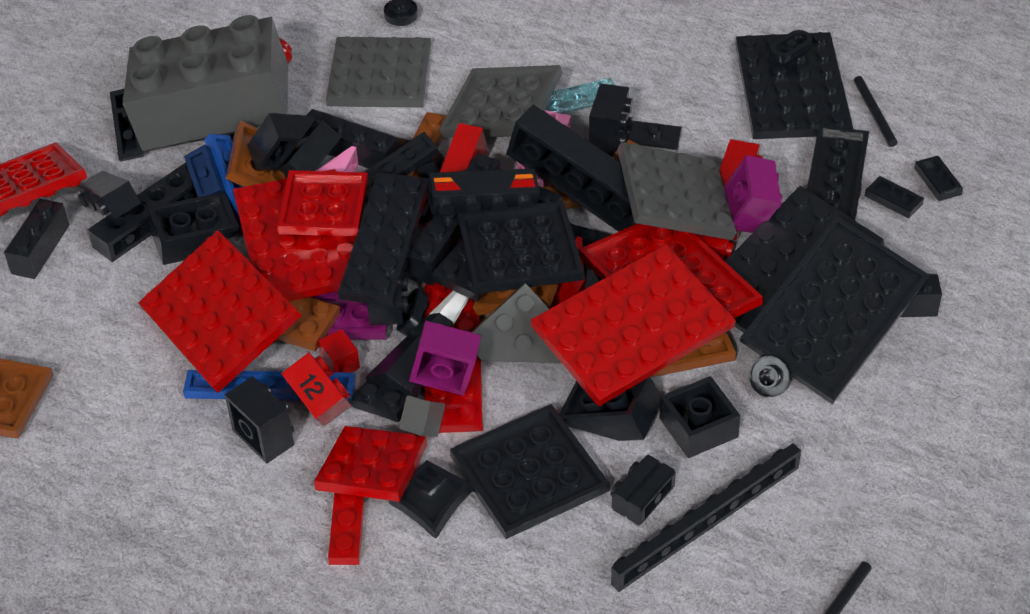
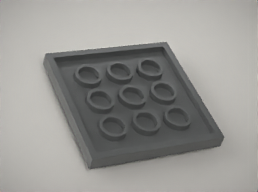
[326,36,431,108]
[439,65,563,138]
[617,142,737,240]

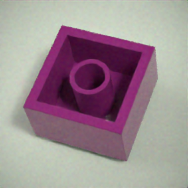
[724,155,783,233]
[409,321,481,396]

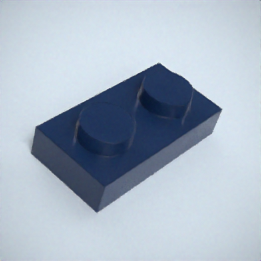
[184,144,225,197]

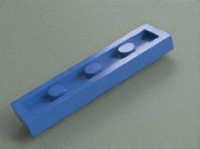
[204,134,243,226]

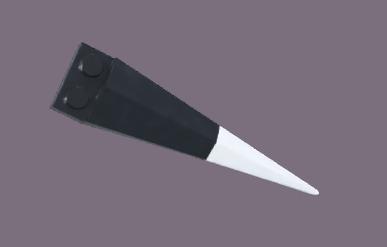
[350,291,469,422]

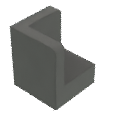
[399,396,445,437]

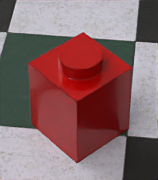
[318,329,360,373]

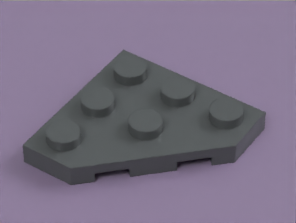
[471,283,561,364]

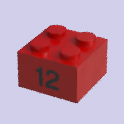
[281,352,351,427]

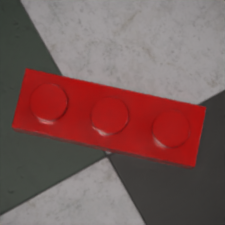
[328,493,365,565]

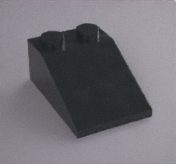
[148,192,239,265]
[559,376,661,441]

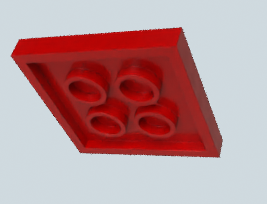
[277,170,368,236]
[314,426,427,502]

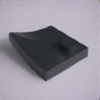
[389,460,472,538]

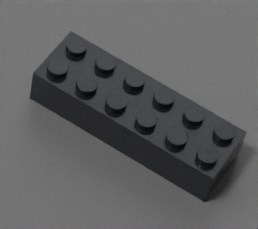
[506,104,637,232]

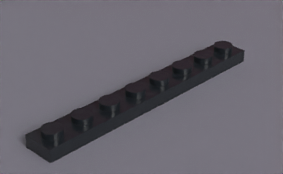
[611,443,801,592]

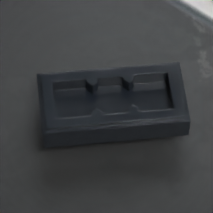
[628,121,682,150]
[914,156,963,201]
[865,176,924,219]

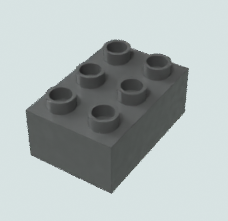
[123,15,288,151]

